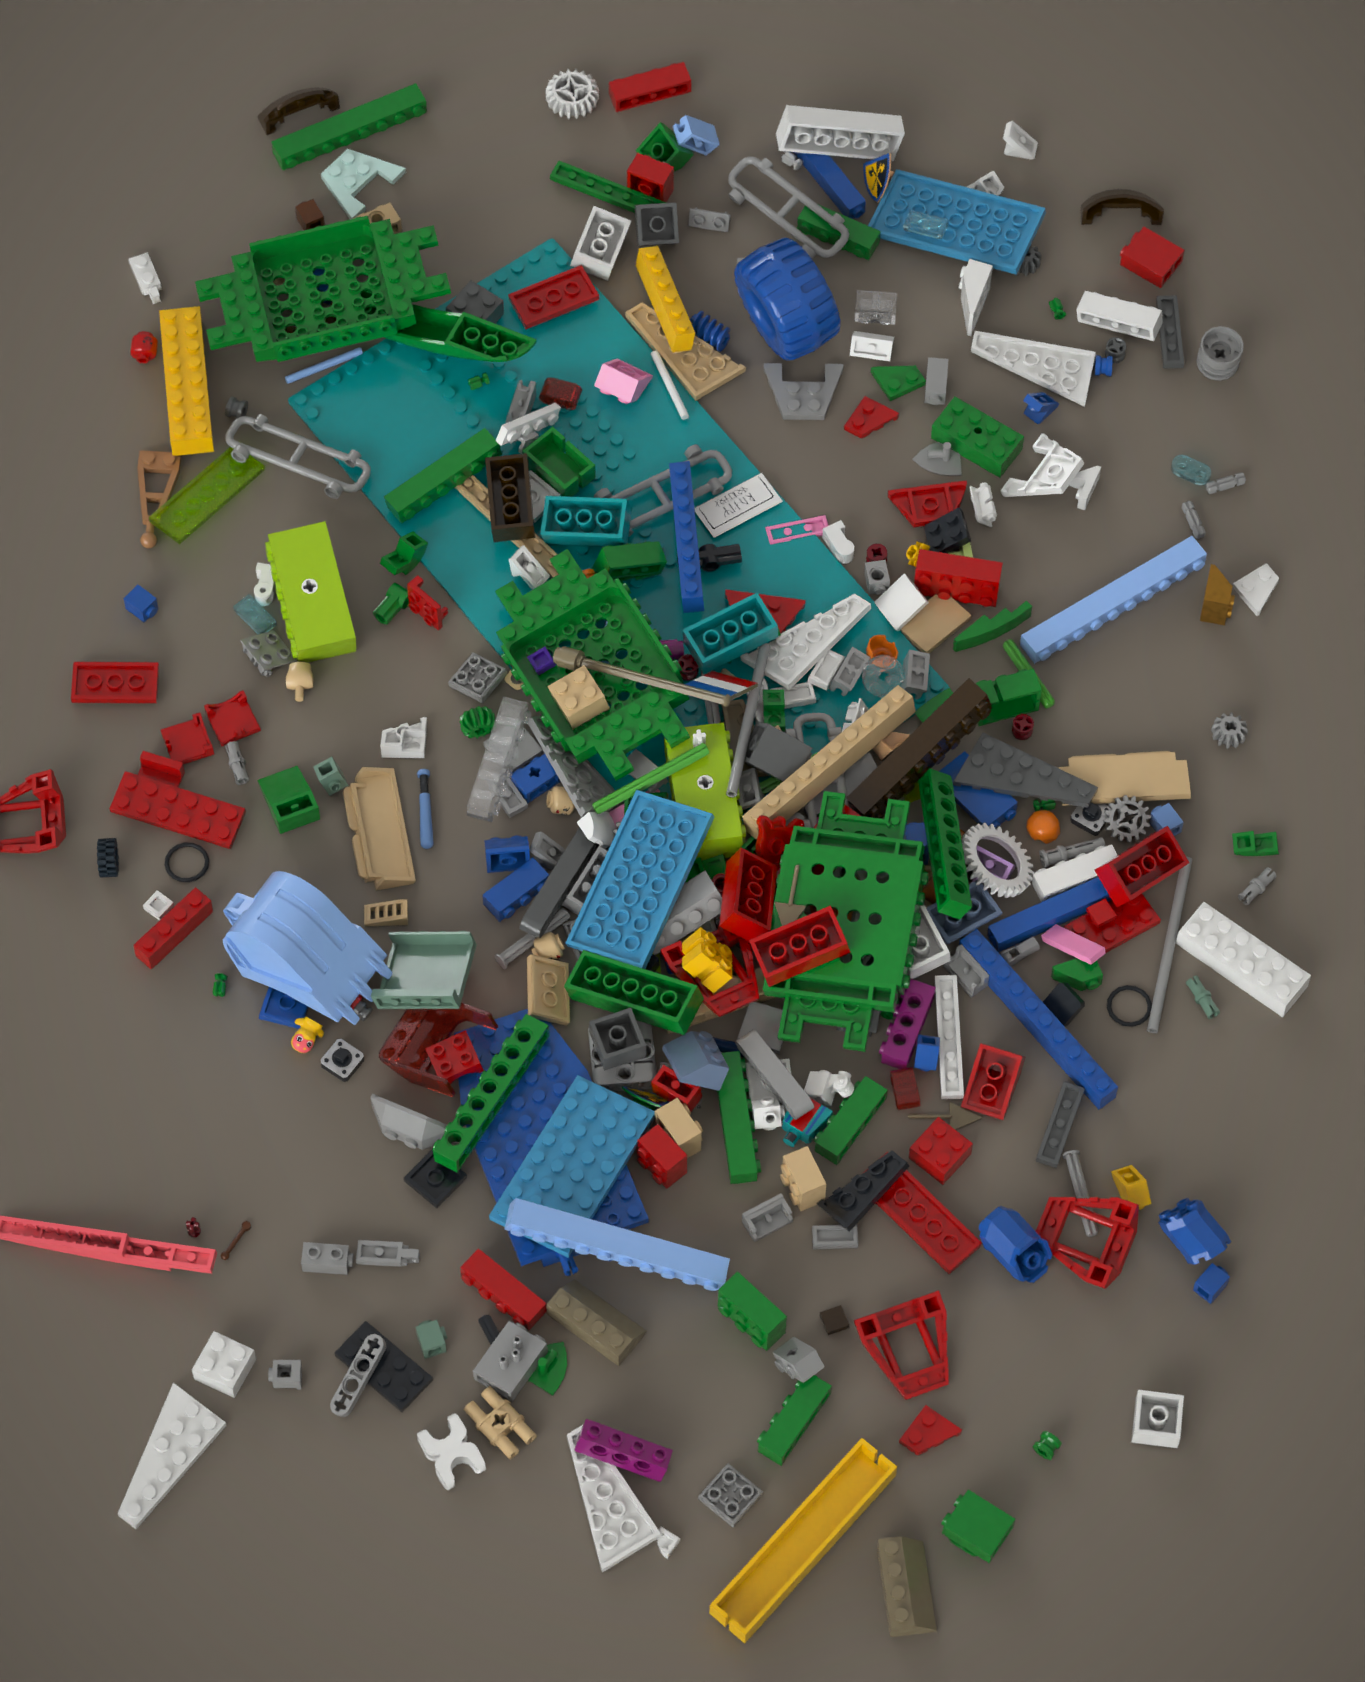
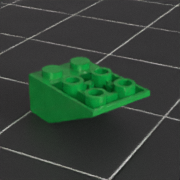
[257,766,320,834]

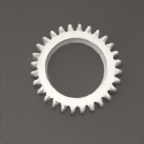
[961,823,1034,898]

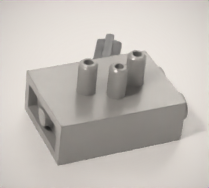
[473,1314,548,1402]

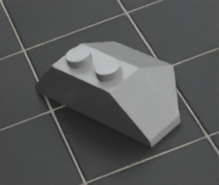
[371,1094,447,1150]

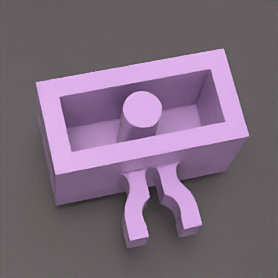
[968,845,1016,883]

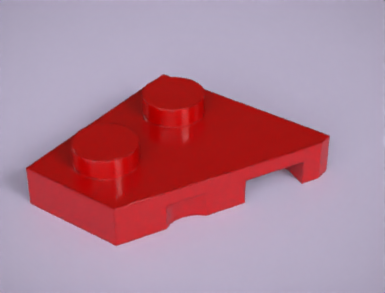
[844,396,899,439]
[899,1405,962,1456]

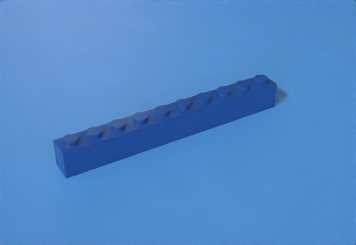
[959,929,1118,1110]

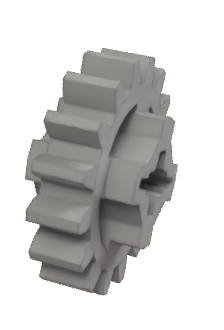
[1103,795,1151,842]

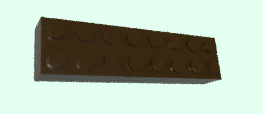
[846,678,992,819]

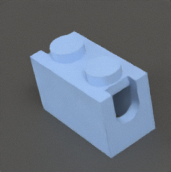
[673,115,720,156]

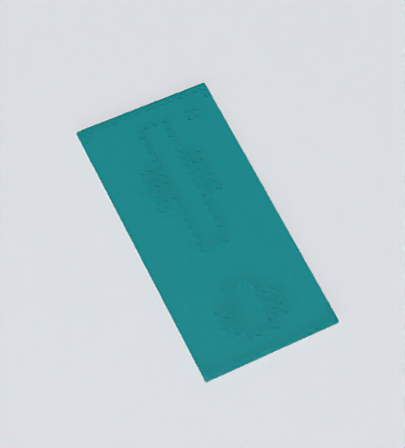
[288,238,950,825]

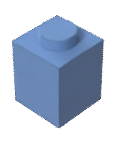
[1149,803,1184,836]

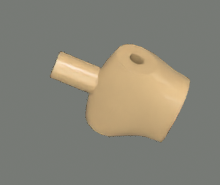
[286,662,314,702]

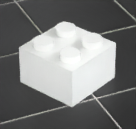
[192,1331,256,1398]
[1132,1390,1184,1448]

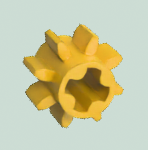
[906,541,930,567]

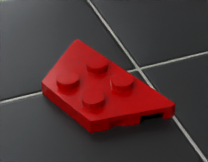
[888,480,967,527]
[725,589,806,633]

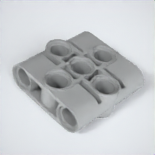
[588,1021,657,1092]

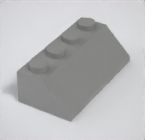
[653,870,722,955]

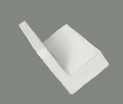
[850,331,894,361]

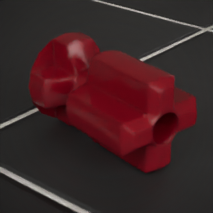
[186,1217,201,1237]

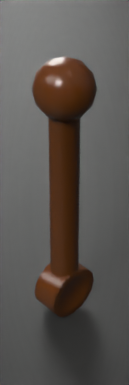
[221,1221,251,1260]

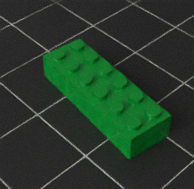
[564,950,704,1035]

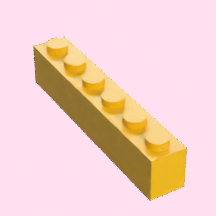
[636,246,695,352]

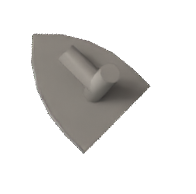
[913,442,962,476]

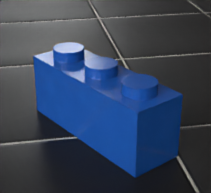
[483,858,549,922]

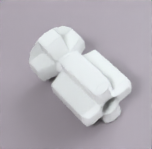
[782,151,803,170]

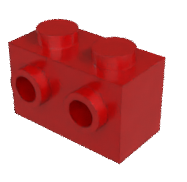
[651,1065,702,1112]

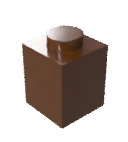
[295,199,325,230]

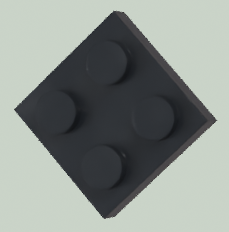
[923,507,971,554]
[404,1150,467,1208]

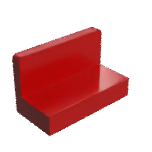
[138,751,185,787]

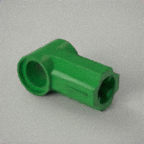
[373,583,409,625]

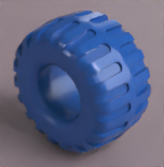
[734,237,841,361]

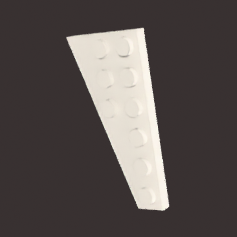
[971,331,1096,407]
[741,594,871,690]
[118,1383,227,1529]
[567,1425,661,1573]

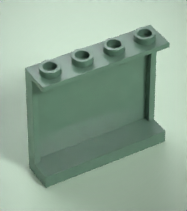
[371,931,477,1009]

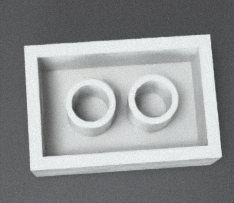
[570,206,631,281]

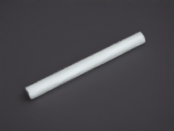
[651,350,689,420]

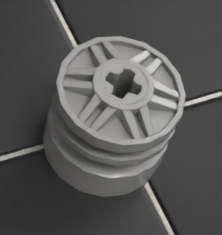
[1196,326,1244,381]

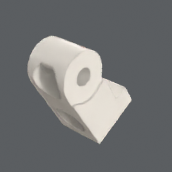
[822,520,854,564]
[254,562,276,606]

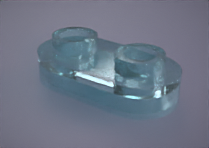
[1171,455,1211,485]

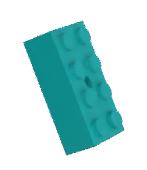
[540,496,632,546]
[683,593,778,674]

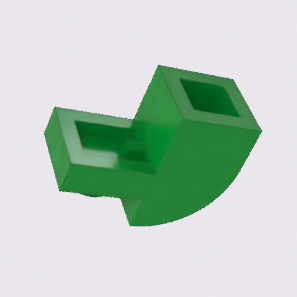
[380,531,428,575]

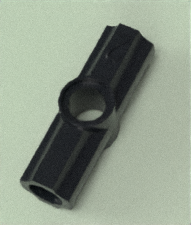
[677,544,742,572]

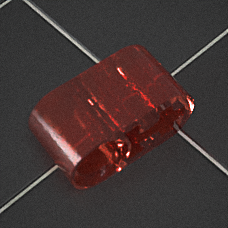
[539,378,582,410]
[890,1067,920,1110]

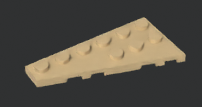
[625,303,746,401]

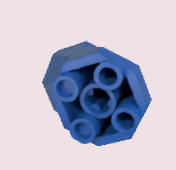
[1158,1198,1231,1265]
[979,1206,1052,1283]

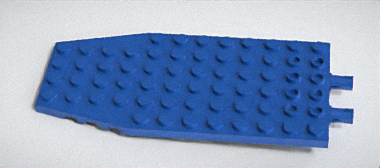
[454,1009,649,1276]

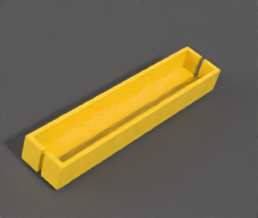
[709,1438,897,1643]

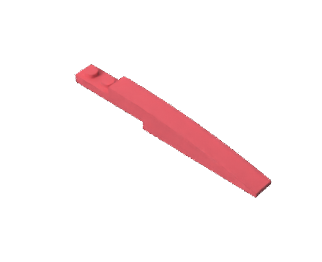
[0,1216,217,1274]

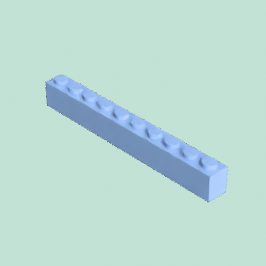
[1020,536,1207,664]
[504,1198,730,1291]

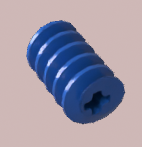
[690,311,730,352]

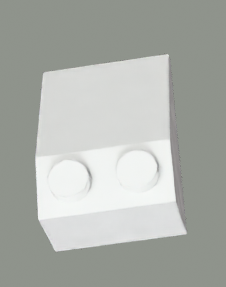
[959,259,993,336]

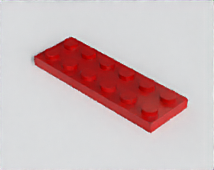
[109,771,246,849]
[862,1151,982,1274]

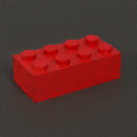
[914,549,1003,607]
[1095,826,1190,907]
[719,848,777,941]
[749,905,850,987]

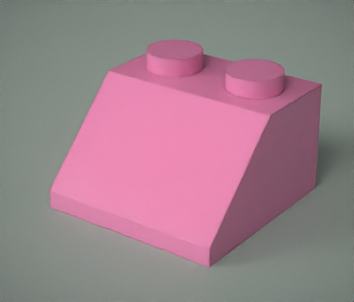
[594,358,653,404]

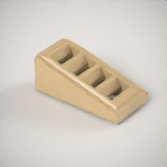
[364,899,408,926]

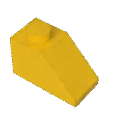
[1111,1165,1151,1210]

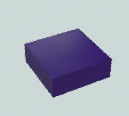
[527,647,556,676]

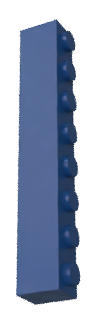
[669,461,704,613]

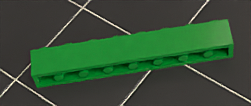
[271,83,427,170]

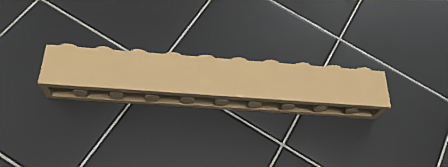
[742,685,916,840]

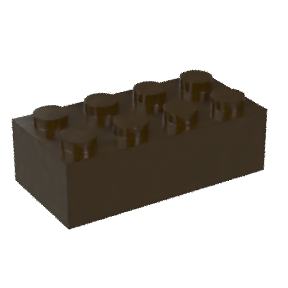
[485,453,535,542]

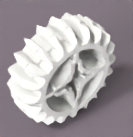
[546,69,599,119]

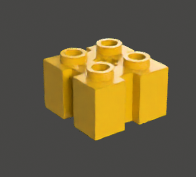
[682,927,732,993]

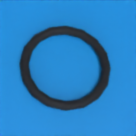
[164,842,209,882]
[1107,985,1152,1027]

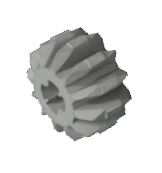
[1211,712,1248,749]

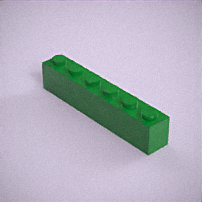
[384,428,502,524]
[717,1051,761,1184]

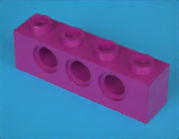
[879,979,936,1071]
[574,1419,673,1482]

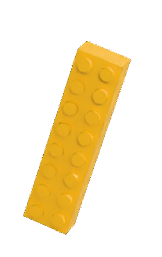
[159,306,214,456]

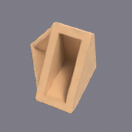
[872,732,910,761]

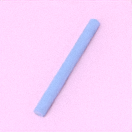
[285,347,363,384]

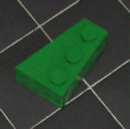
[591,541,667,584]

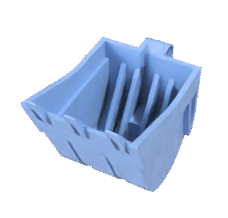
[223,871,393,1025]

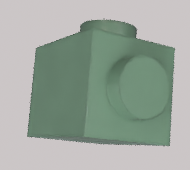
[313,757,348,796]
[415,1320,448,1359]

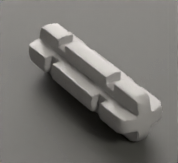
[1205,472,1246,494]
[1182,501,1206,539]

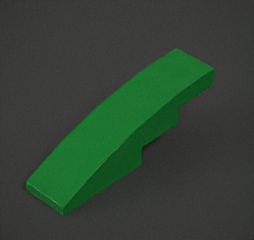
[953,601,1032,652]

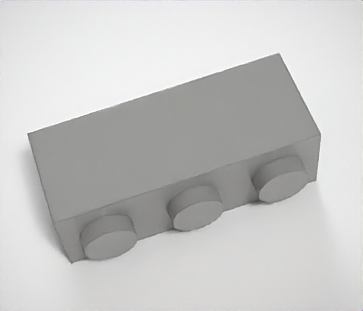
[562,846,608,915]

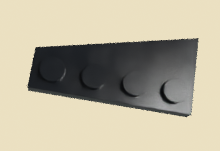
[816,1150,909,1232]

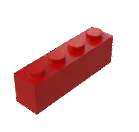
[609,62,691,112]
[133,887,213,969]
[460,1248,547,1330]

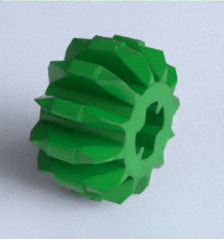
[460,706,496,739]

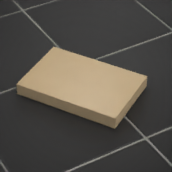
[900,595,972,653]
[527,955,570,1025]

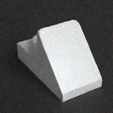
[1003,121,1038,160]
[1069,466,1101,510]
[509,545,550,590]

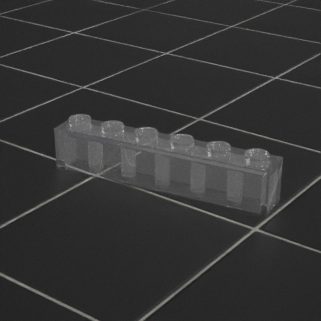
[467,697,531,822]

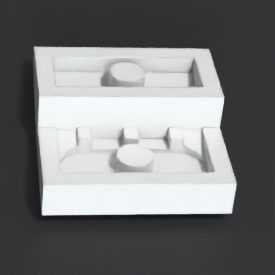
[875,573,929,631]

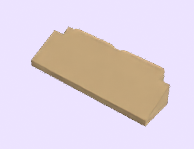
[1059,751,1191,806]
[343,767,416,890]

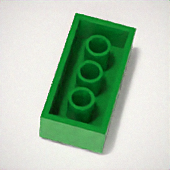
[931,397,1024,478]

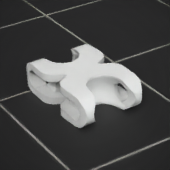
[417,1413,486,1490]

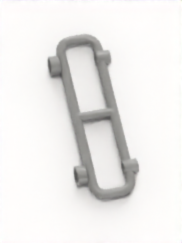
[728,156,849,259]
[225,414,371,499]
[594,444,732,537]
[785,713,850,828]

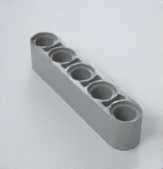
[735,1029,814,1120]

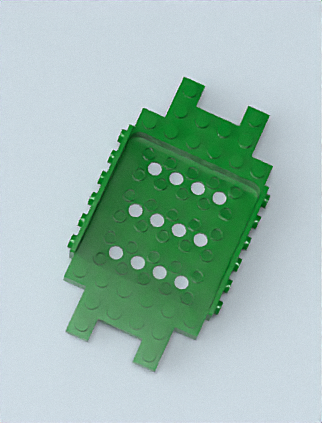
[195,216,451,362]
[495,549,690,781]
[763,791,929,1052]

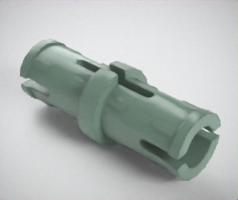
[1186,976,1220,1019]

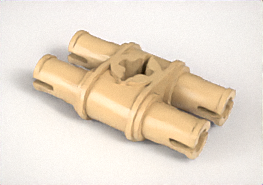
[464,1386,536,1460]

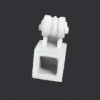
[804,1070,854,1106]

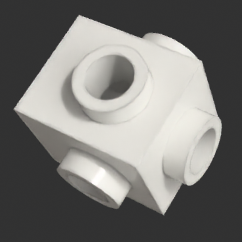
[751,1096,785,1130]

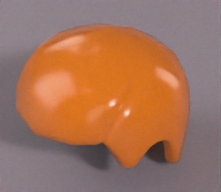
[866,635,898,668]
[1026,810,1060,844]

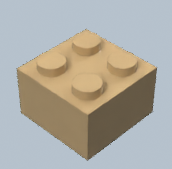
[547,665,609,730]
[655,1098,703,1158]
[780,1146,826,1211]

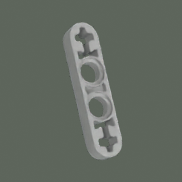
[330,1334,386,1417]

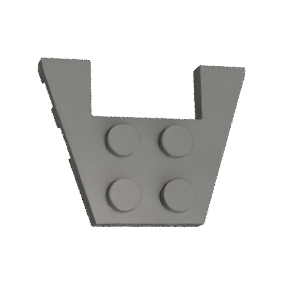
[763,363,843,420]

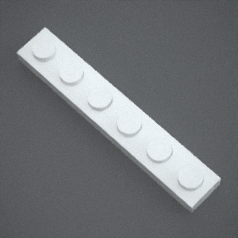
[934,975,964,1099]

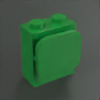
[941,1489,1015,1564]

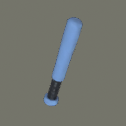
[417,769,434,849]

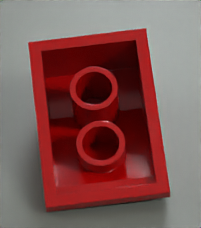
[961,1043,1026,1120]

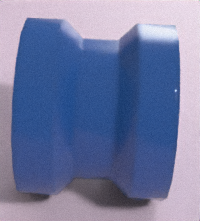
[1094,355,1113,376]

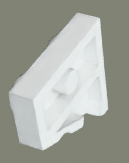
[1232,563,1279,616]

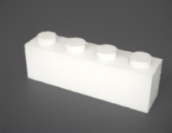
[1076,291,1163,341]
[1032,844,1117,902]

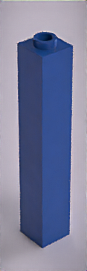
[793,152,866,219]
[987,877,1112,953]

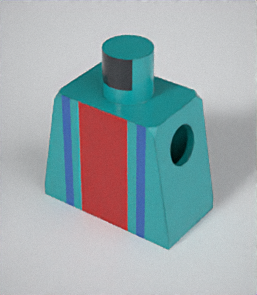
[782,1098,833,1147]

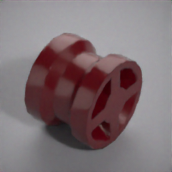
[866,543,887,563]
[678,654,699,681]
[1012,714,1034,741]

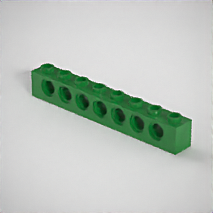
[918,768,972,920]
[432,1014,550,1173]

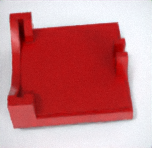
[407,575,448,631]
[204,690,261,747]
[160,712,214,764]
[425,1030,484,1089]

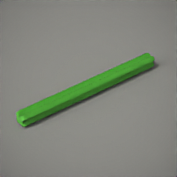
[592,743,709,814]

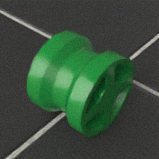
[1033,1431,1062,1460]

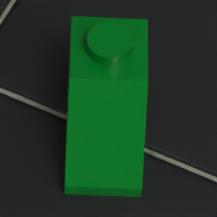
[1051,958,1103,991]

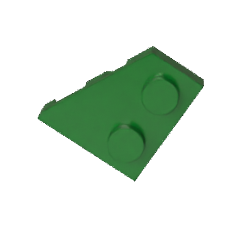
[870,366,926,401]

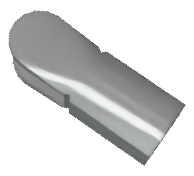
[1000,936,1040,967]

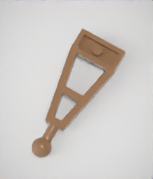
[137,450,182,549]

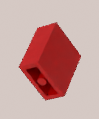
[1120,227,1184,289]

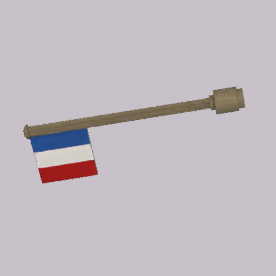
[553,646,758,707]

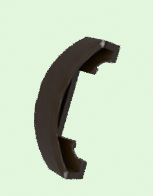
[257,87,340,135]
[1081,189,1164,225]

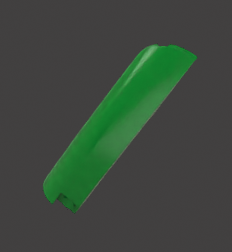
[361,291,537,362]

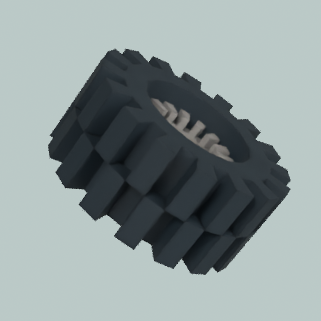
[97,838,119,878]

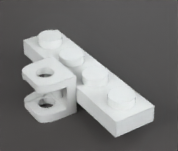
[496,403,561,454]

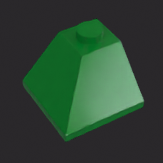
[635,123,694,172]

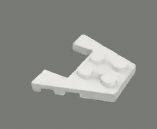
[1001,433,1084,497]

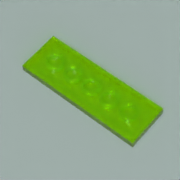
[149,447,265,544]

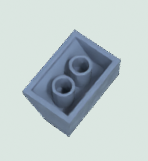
[926,879,1003,945]
[662,1031,729,1091]

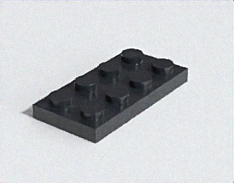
[335,1321,433,1412]

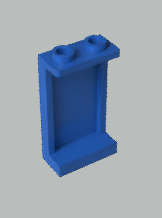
[939,751,1018,829]

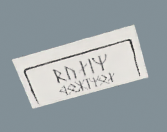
[695,473,783,538]

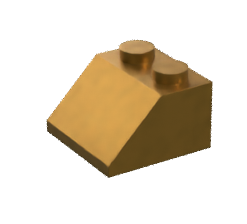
[1200,564,1235,626]

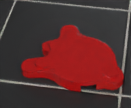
[755,815,805,871]

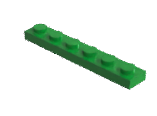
[550,161,666,213]

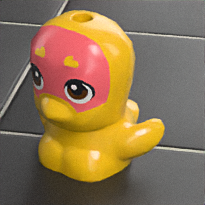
[291,1016,324,1053]

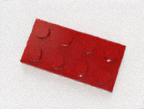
[508,265,599,329]
[71,662,159,703]
[1064,894,1161,953]

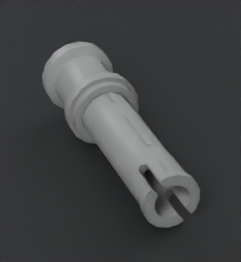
[1039,837,1106,868]

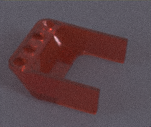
[379,1003,498,1097]

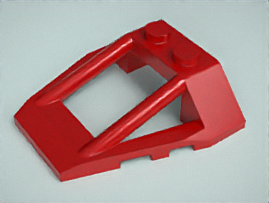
[0,769,66,854]
[660,926,759,1017]
[1036,1197,1139,1289]
[854,1290,949,1400]

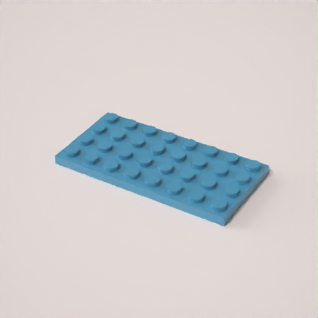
[868,169,1046,275]
[566,790,714,969]
[489,1075,655,1257]

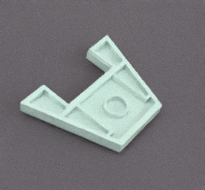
[321,149,406,219]

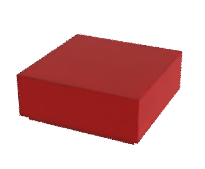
[1086,898,1117,928]

